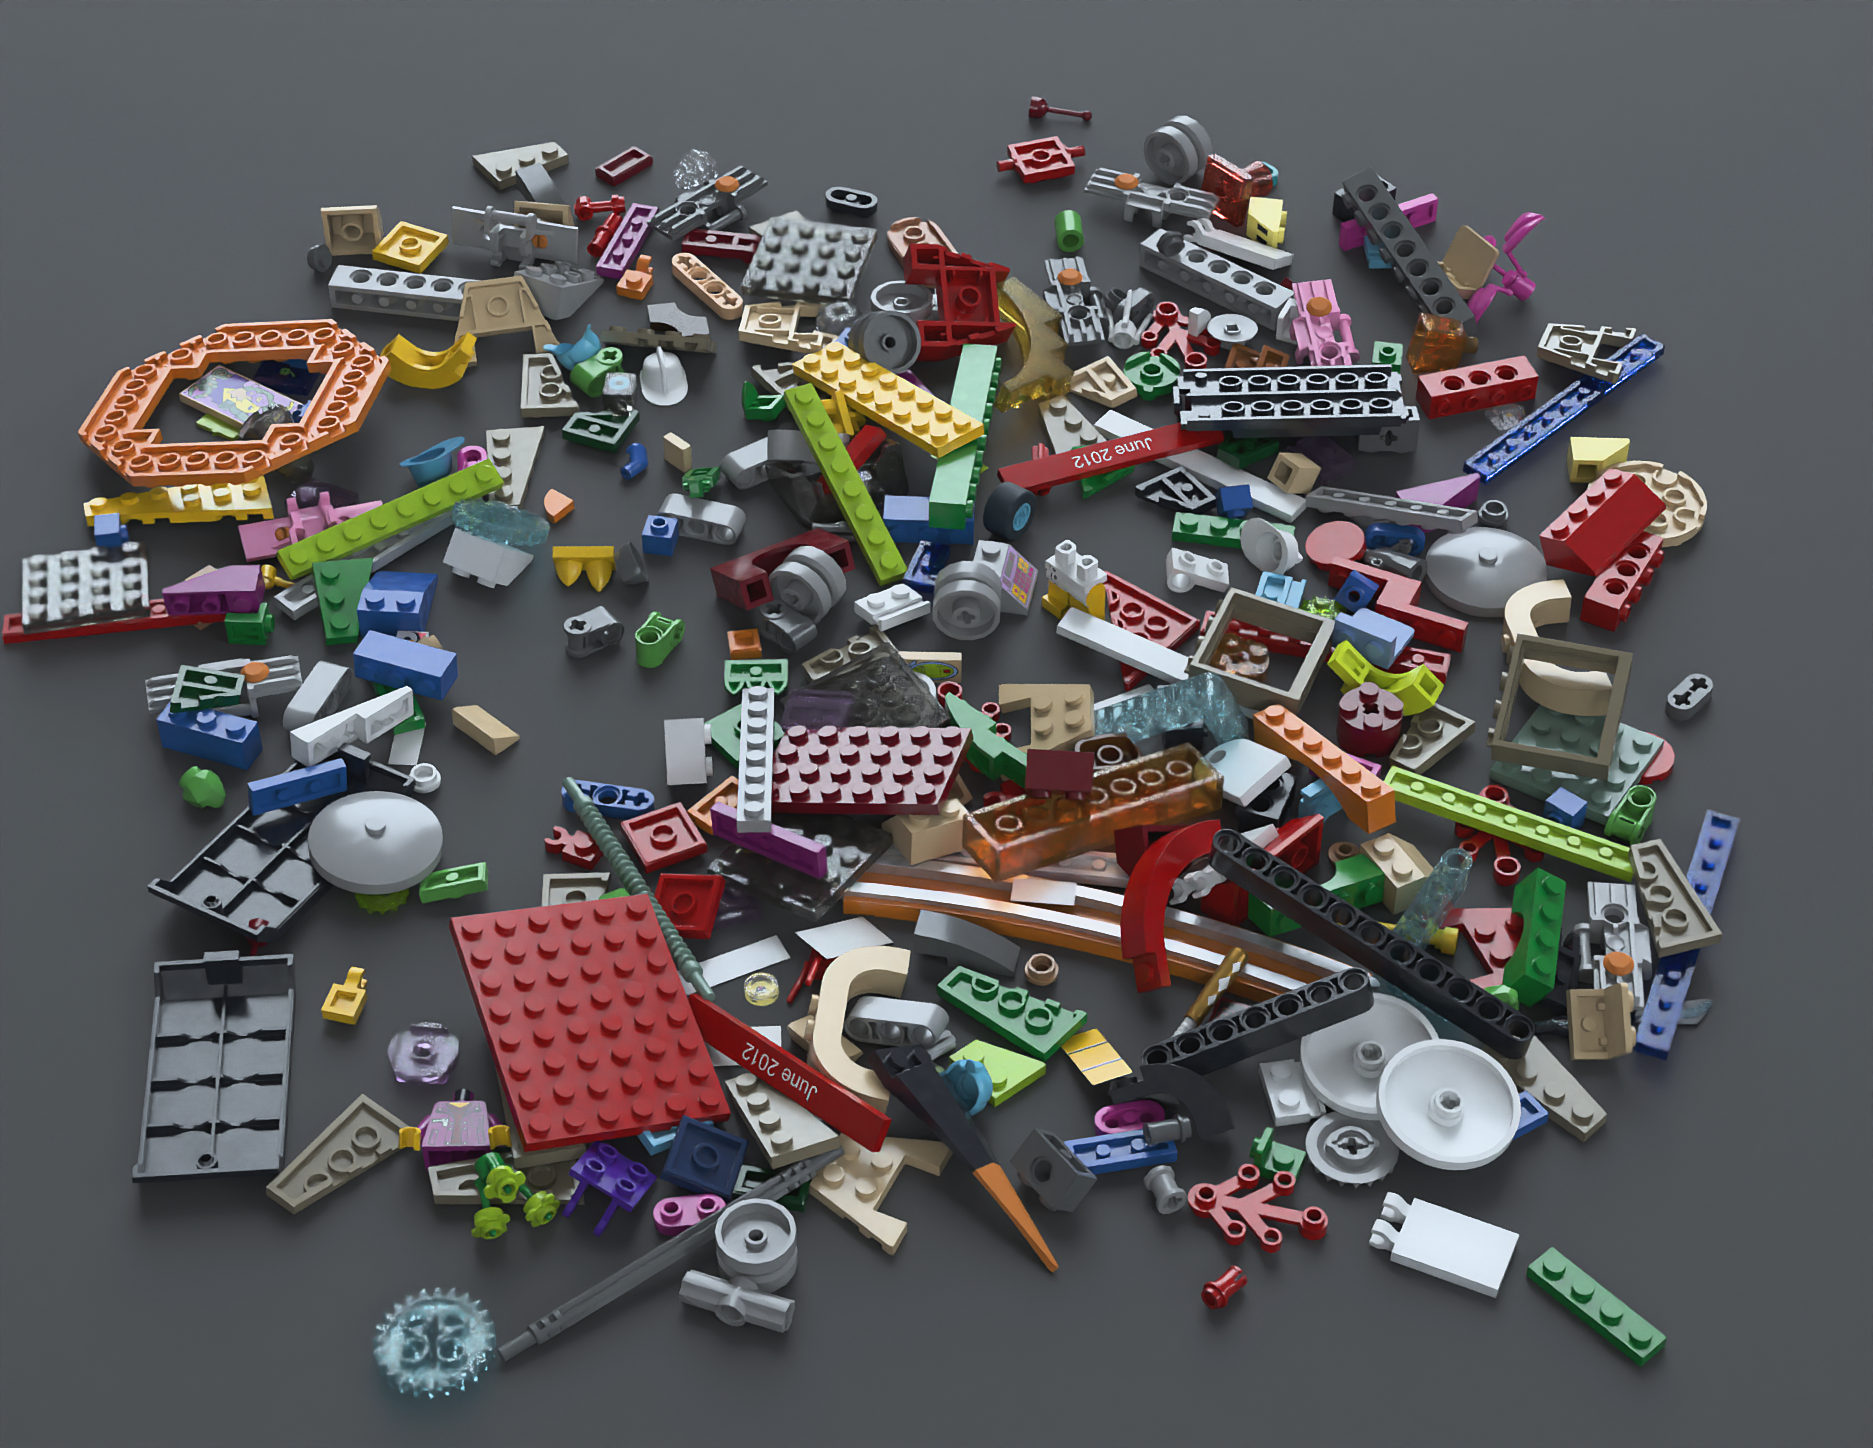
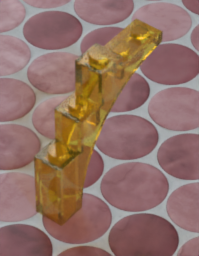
[994,276,1074,413]

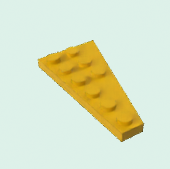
[84,475,274,526]

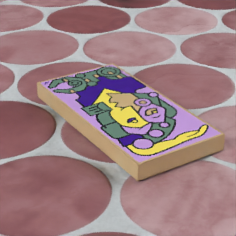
[179,365,302,440]

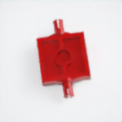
[996,136,1085,184]

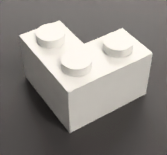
[664,718,713,785]

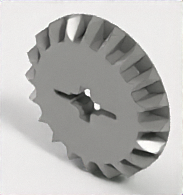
[1305,1111,1399,1189]

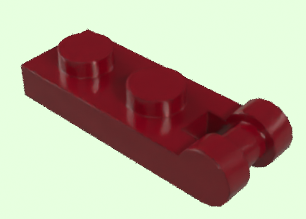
[681,229,762,264]

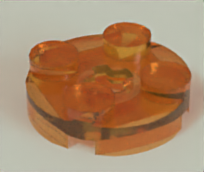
[1208,633,1269,683]

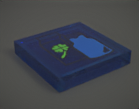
[252,359,320,396]

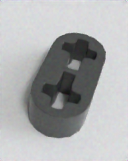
[1113,287,1155,325]
[1665,674,1713,721]

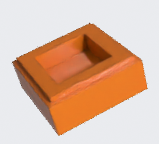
[727,629,762,660]

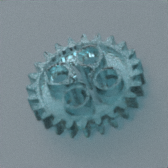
[451,499,550,547]
[372,1287,497,1399]

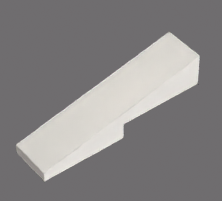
[290,686,414,767]

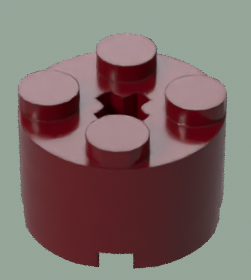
[1336,682,1404,758]

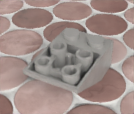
[514,261,604,320]

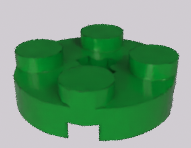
[1123,352,1180,401]

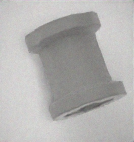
[1143,1165,1188,1214]

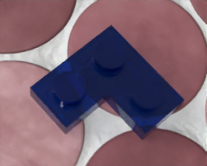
[903,540,950,594]

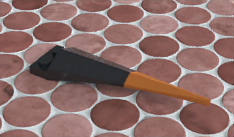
[867,1044,1059,1273]

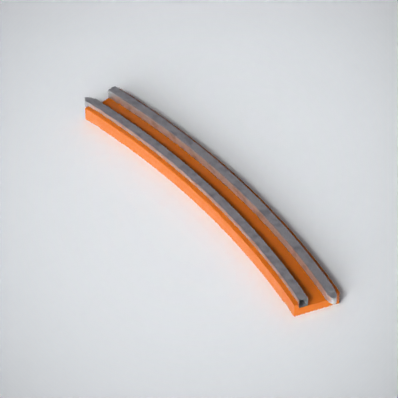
[832,852,1380,1003]

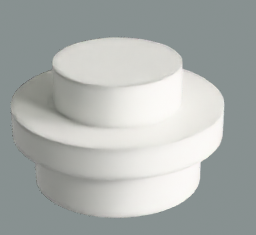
[409,763,441,793]

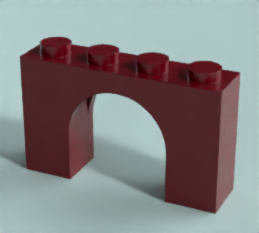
[710,528,856,610]

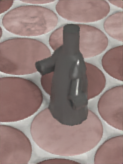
[1361,539,1428,581]

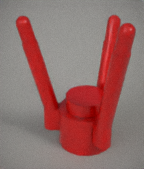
[786,948,837,1004]

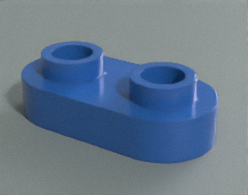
[1364,523,1425,556]

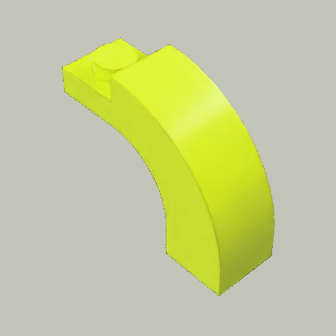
[1327,640,1444,716]

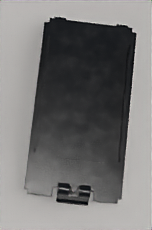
[1173,364,1409,438]

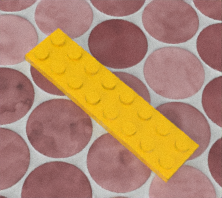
[792,342,984,458]

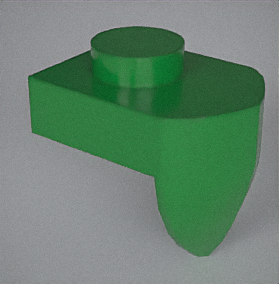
[741,381,787,422]

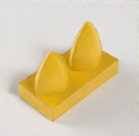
[552,546,616,592]

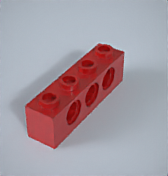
[1415,355,1539,419]
[1580,531,1665,632]

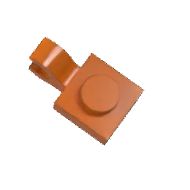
[616,255,653,301]

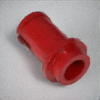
[1201,1266,1247,1309]

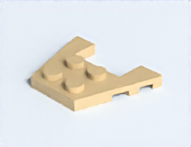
[454,275,560,367]
[739,296,831,354]
[999,684,1095,781]
[809,1133,953,1255]

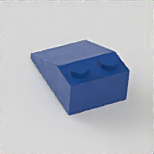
[357,571,438,638]

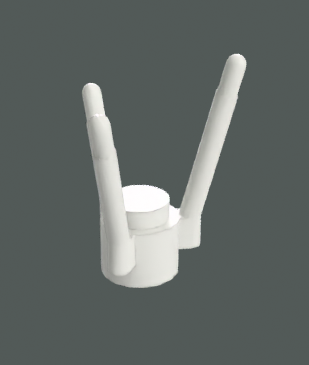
[1105,290,1153,349]

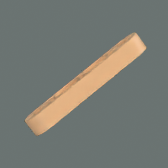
[672,253,743,320]

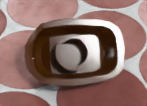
[1074,733,1144,782]

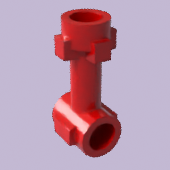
[574,194,626,221]

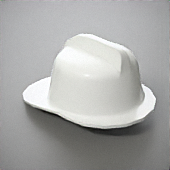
[640,346,688,406]
[1240,518,1303,575]

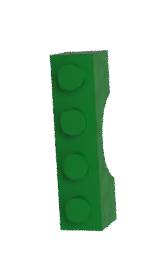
[1248,854,1385,937]
[1502,868,1566,1007]

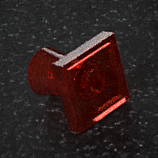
[1201,153,1273,227]

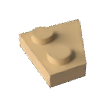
[1060,356,1137,408]

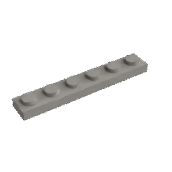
[1306,486,1478,534]

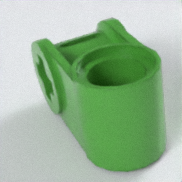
[570,347,626,398]
[635,611,685,668]
[1604,785,1657,845]

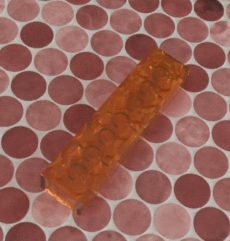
[962,742,1224,883]

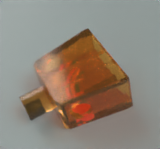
[1406,313,1478,374]

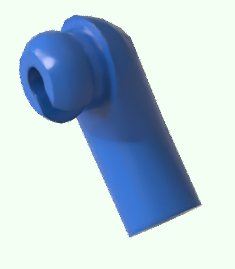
[620,443,648,481]

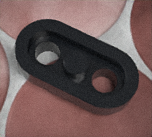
[825,186,878,218]

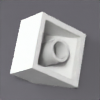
[443,528,534,588]

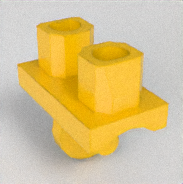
[821,391,866,440]

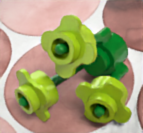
[471,1152,560,1239]

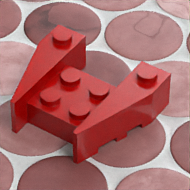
[903,243,1016,362]

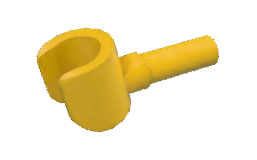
[261,565,296,589]

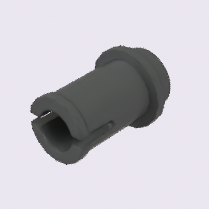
[1143,1114,1191,1146]

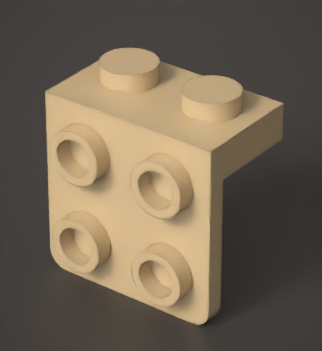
[1437,225,1499,300]
[1566,982,1636,1061]

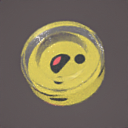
[744,972,779,1006]

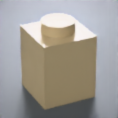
[1267,452,1321,494]

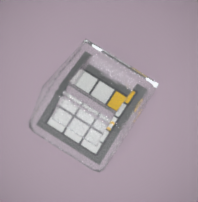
[1484,403,1527,434]

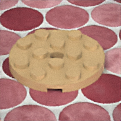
[1587,461,1707,547]

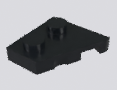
[1135,466,1217,515]

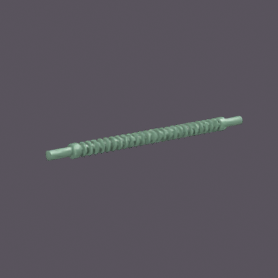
[562,777,715,1002]

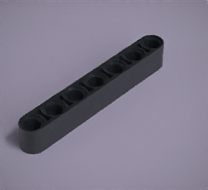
[1141,967,1375,1076]

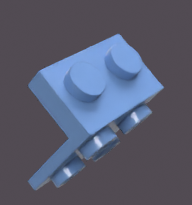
[1332,608,1414,670]

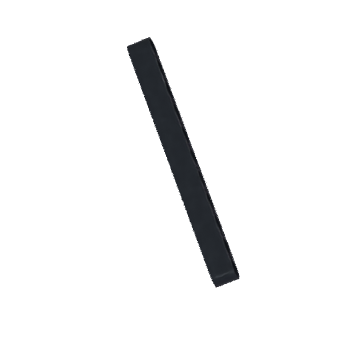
[1208,829,1535,1060]

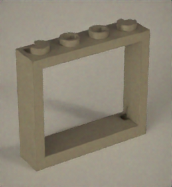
[1184,587,1335,716]
[1486,633,1633,781]

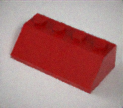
[1539,469,1666,577]
[1201,814,1324,927]

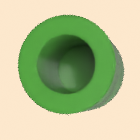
[1054,210,1084,252]

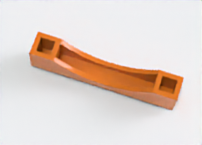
[1253,703,1396,834]

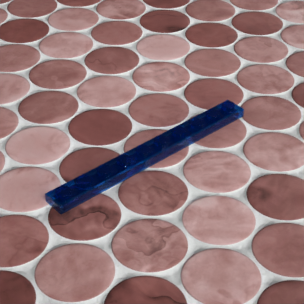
[1463,333,1665,485]
[1632,810,1740,1060]

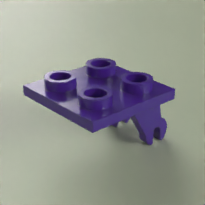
[562,1141,657,1238]

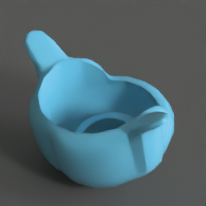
[543,324,601,371]
[946,1059,993,1116]

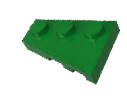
[312,558,373,645]

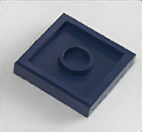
[660,1115,750,1205]

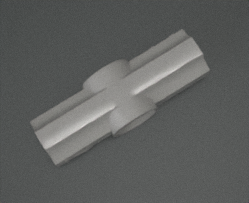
[679,1269,795,1333]

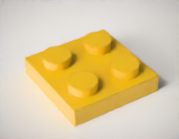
[372,221,449,274]

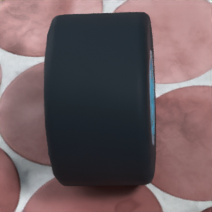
[983,481,1036,541]

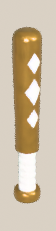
[1172,947,1249,1037]

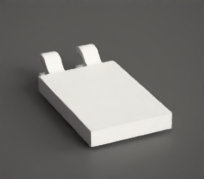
[1183,218,1294,270]
[1169,824,1279,905]
[1369,1192,1519,1298]

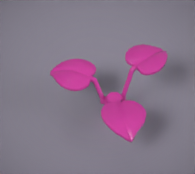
[1466,212,1545,325]

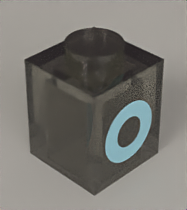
[602,372,637,417]

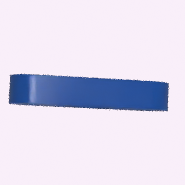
[561,780,655,820]

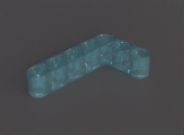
[1094,672,1250,745]
[1374,848,1473,1021]

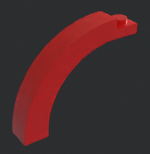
[1120,819,1224,993]

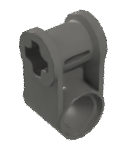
[760,600,817,654]
[564,606,625,658]

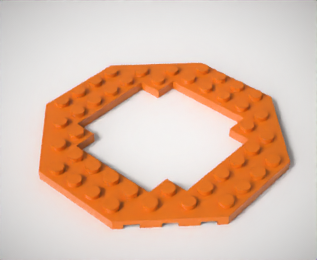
[78,319,391,488]

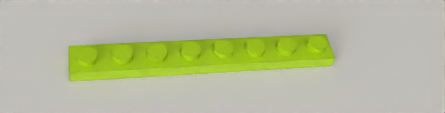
[783,383,909,586]
[276,458,504,581]
[1383,766,1634,883]

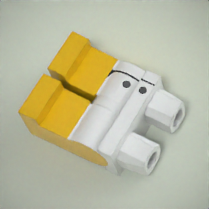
[1041,540,1107,621]

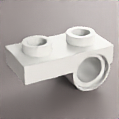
[1166,548,1229,593]

